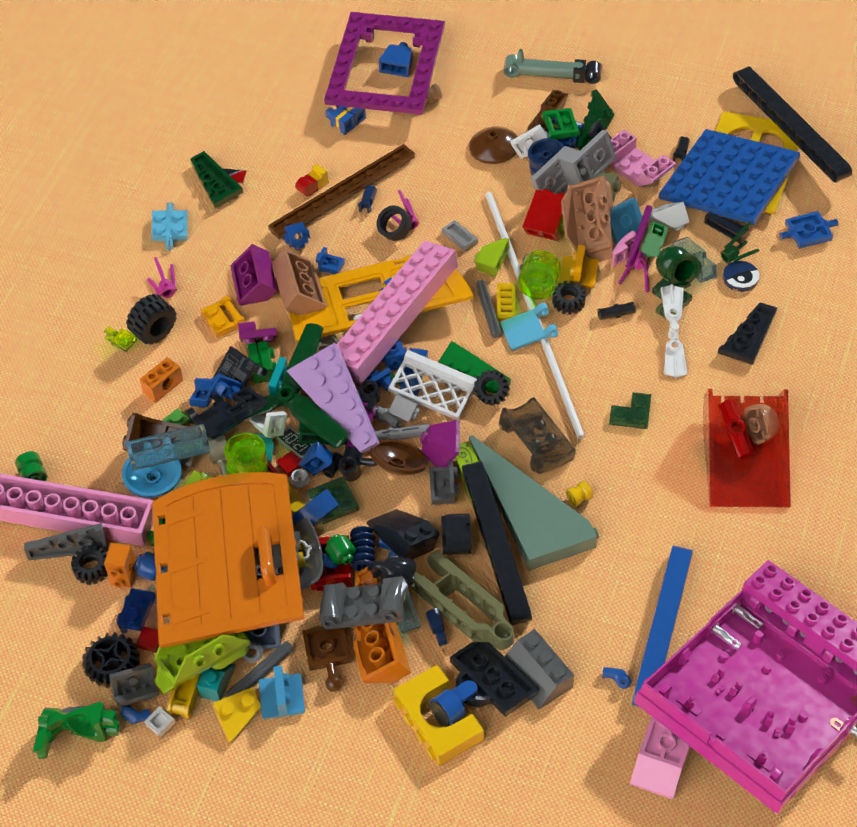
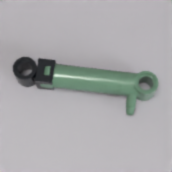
[503,49,602,84]

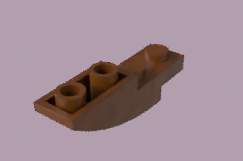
[528,90,568,133]

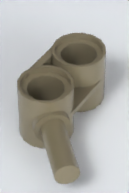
[205,433,232,475]

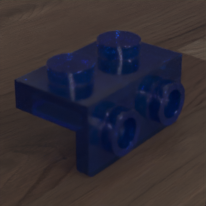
[116,588,156,634]

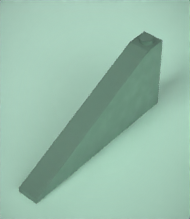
[469,435,599,571]

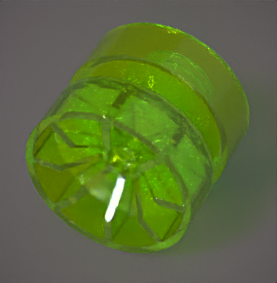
[518,250,561,299]

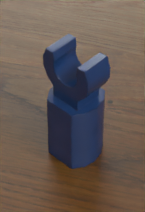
[358,185,377,213]
[426,608,447,647]

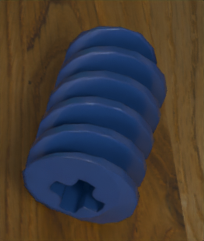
[350,526,375,571]

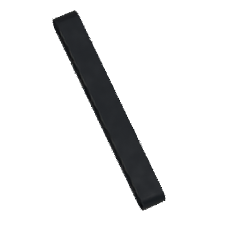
[462,461,532,626]

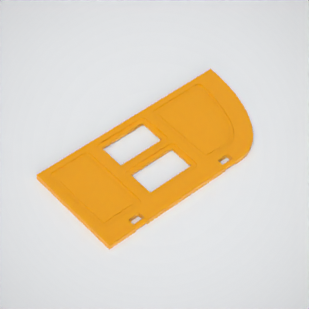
[288,255,474,344]

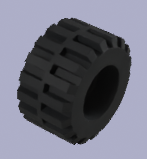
[126,294,177,345]

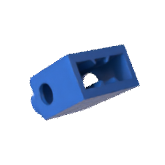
[379,42,412,78]

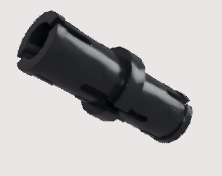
[597,302,636,320]

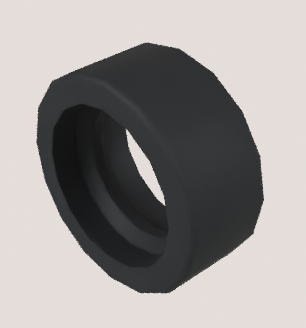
[376,205,412,241]

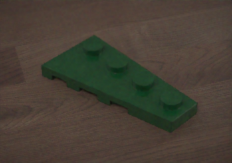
[577,89,615,151]
[190,151,243,208]

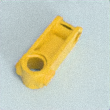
[167,673,202,719]

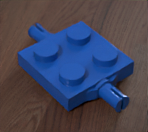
[779,211,838,249]

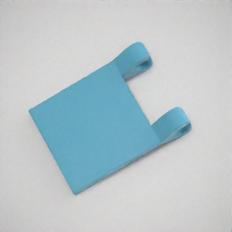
[500,303,558,351]

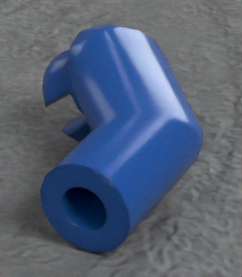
[602,667,631,689]

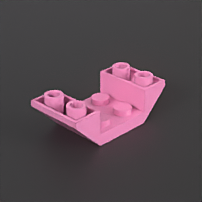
[610,130,676,187]
[630,717,690,799]

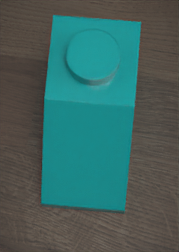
[197,663,235,702]

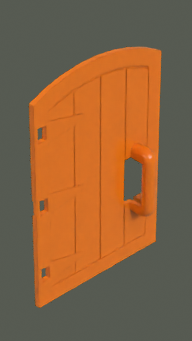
[152,472,305,648]

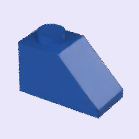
[298,441,333,476]

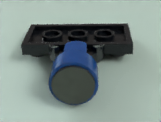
[430,642,538,727]

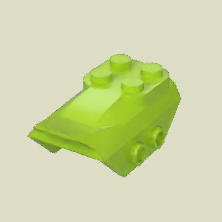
[154,632,250,695]

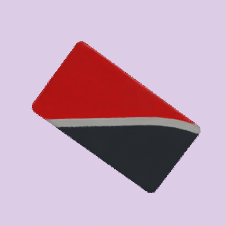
[222,168,247,183]

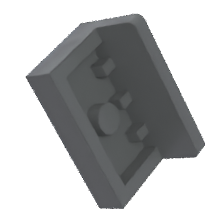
[429,460,459,505]
[109,663,159,706]

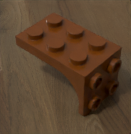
[122,412,202,468]

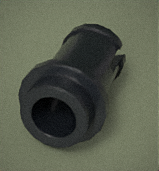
[323,452,343,478]

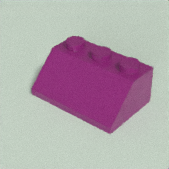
[230,244,278,306]

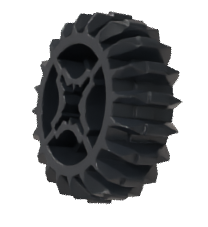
[82,632,140,688]

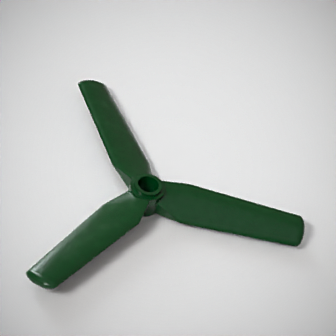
[246,323,348,448]

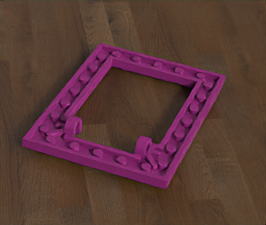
[324,12,445,115]

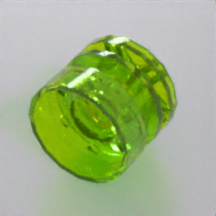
[224,432,268,475]

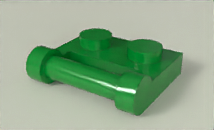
[541,108,579,140]

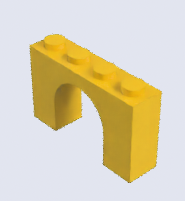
[392,664,484,766]

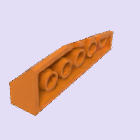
[354,567,411,683]

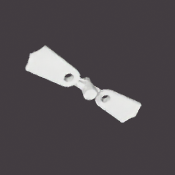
[660,284,688,378]

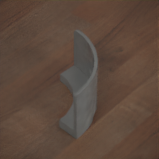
[293,517,323,591]

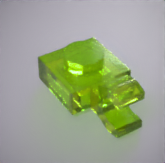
[103,326,137,352]

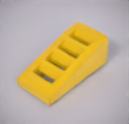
[497,283,516,320]

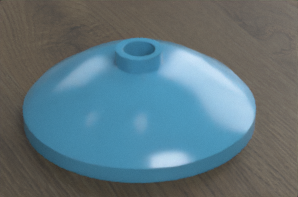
[122,447,182,498]

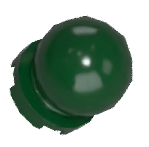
[656,245,701,289]

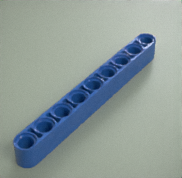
[632,545,693,707]

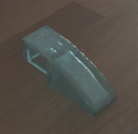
[672,237,717,283]

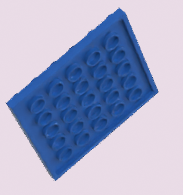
[659,129,800,225]

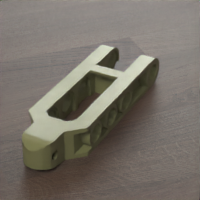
[410,551,514,650]

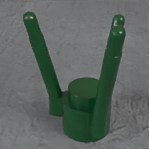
[720,221,760,264]

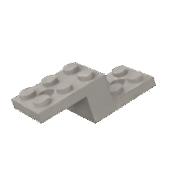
[530,130,617,194]

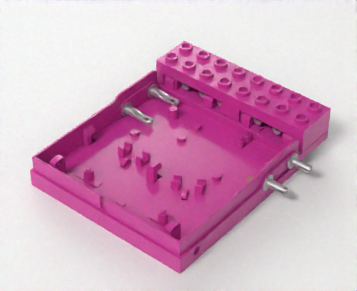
[634,560,857,814]

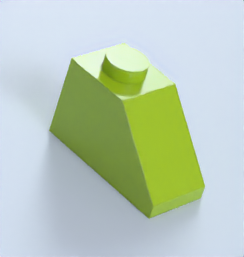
[474,238,510,277]

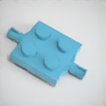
[152,202,188,250]

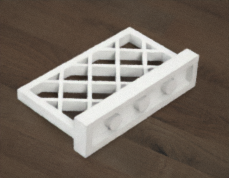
[388,350,477,420]

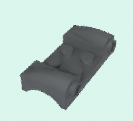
[319,576,408,629]

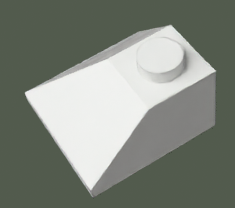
[641,202,690,230]

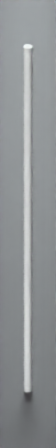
[485,192,585,439]

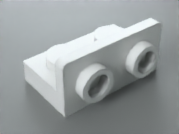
[510,124,548,159]

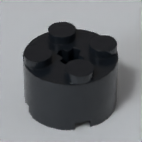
[441,513,472,555]

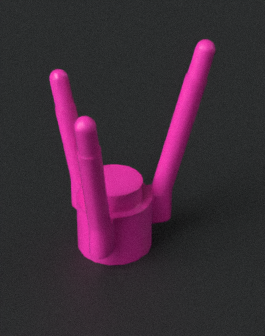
[391,190,419,230]
[618,251,649,293]
[147,257,177,298]

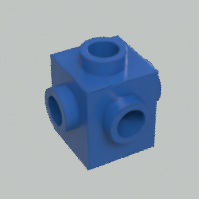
[283,222,310,250]
[381,340,407,371]

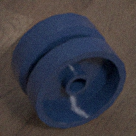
[528,138,564,182]

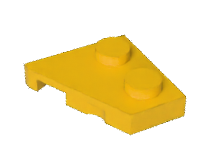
[212,687,261,743]

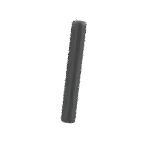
[476,279,501,338]
[225,641,293,697]

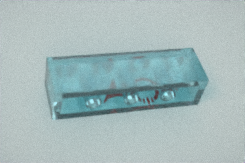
[126,424,210,471]

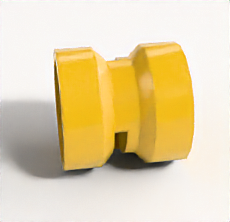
[566,480,593,507]

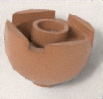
[741,404,780,444]

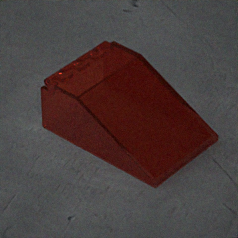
[703,389,791,508]

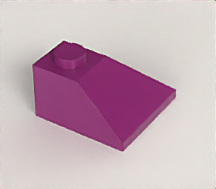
[420,420,460,467]

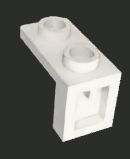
[249,411,287,438]

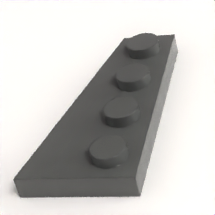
[24,523,109,561]

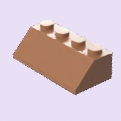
[272,249,327,315]

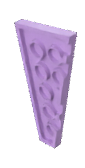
[287,343,380,453]

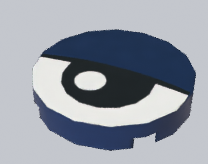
[723,261,759,292]

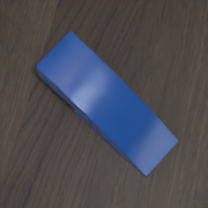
[292,489,339,527]

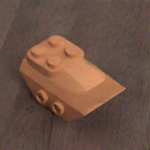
[561,176,613,262]

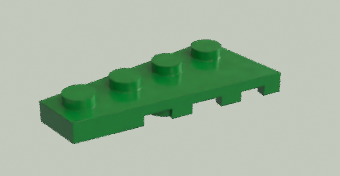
[438,341,511,394]

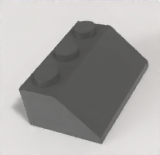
[504,629,574,709]

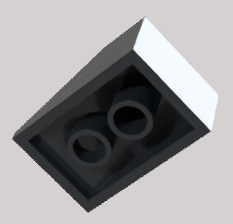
[366,509,440,559]

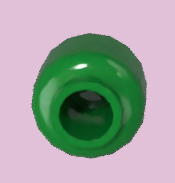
[325,534,356,565]

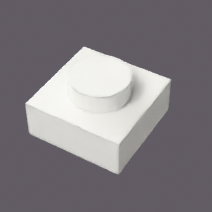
[144,706,176,738]

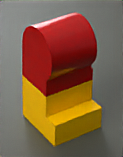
[295,164,329,196]

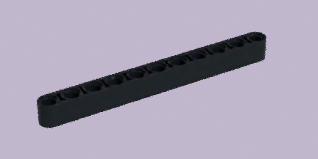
[733,66,852,183]

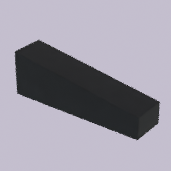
[704,212,750,244]

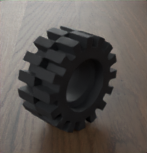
[552,281,586,315]
[474,370,510,406]
[71,545,108,585]

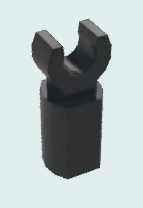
[672,136,690,162]

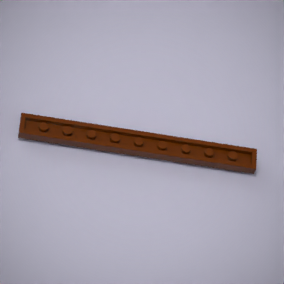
[268,144,415,239]

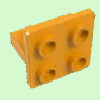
[559,245,599,288]

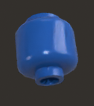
[134,552,166,581]

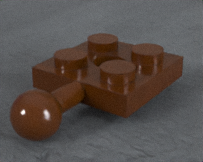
[302,626,351,692]

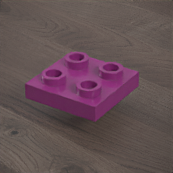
[238,321,278,345]

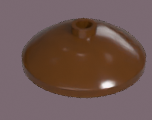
[469,126,518,164]
[370,439,428,476]

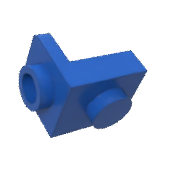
[316,247,345,274]
[189,378,213,408]

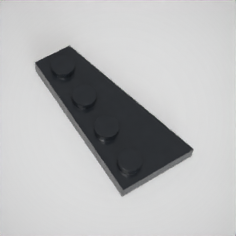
[718,302,777,365]

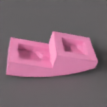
[611,231,636,267]

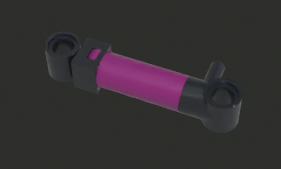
[338,380,381,482]

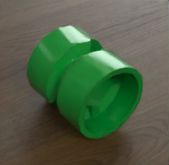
[15,451,48,481]

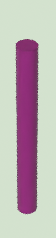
[625,205,653,269]

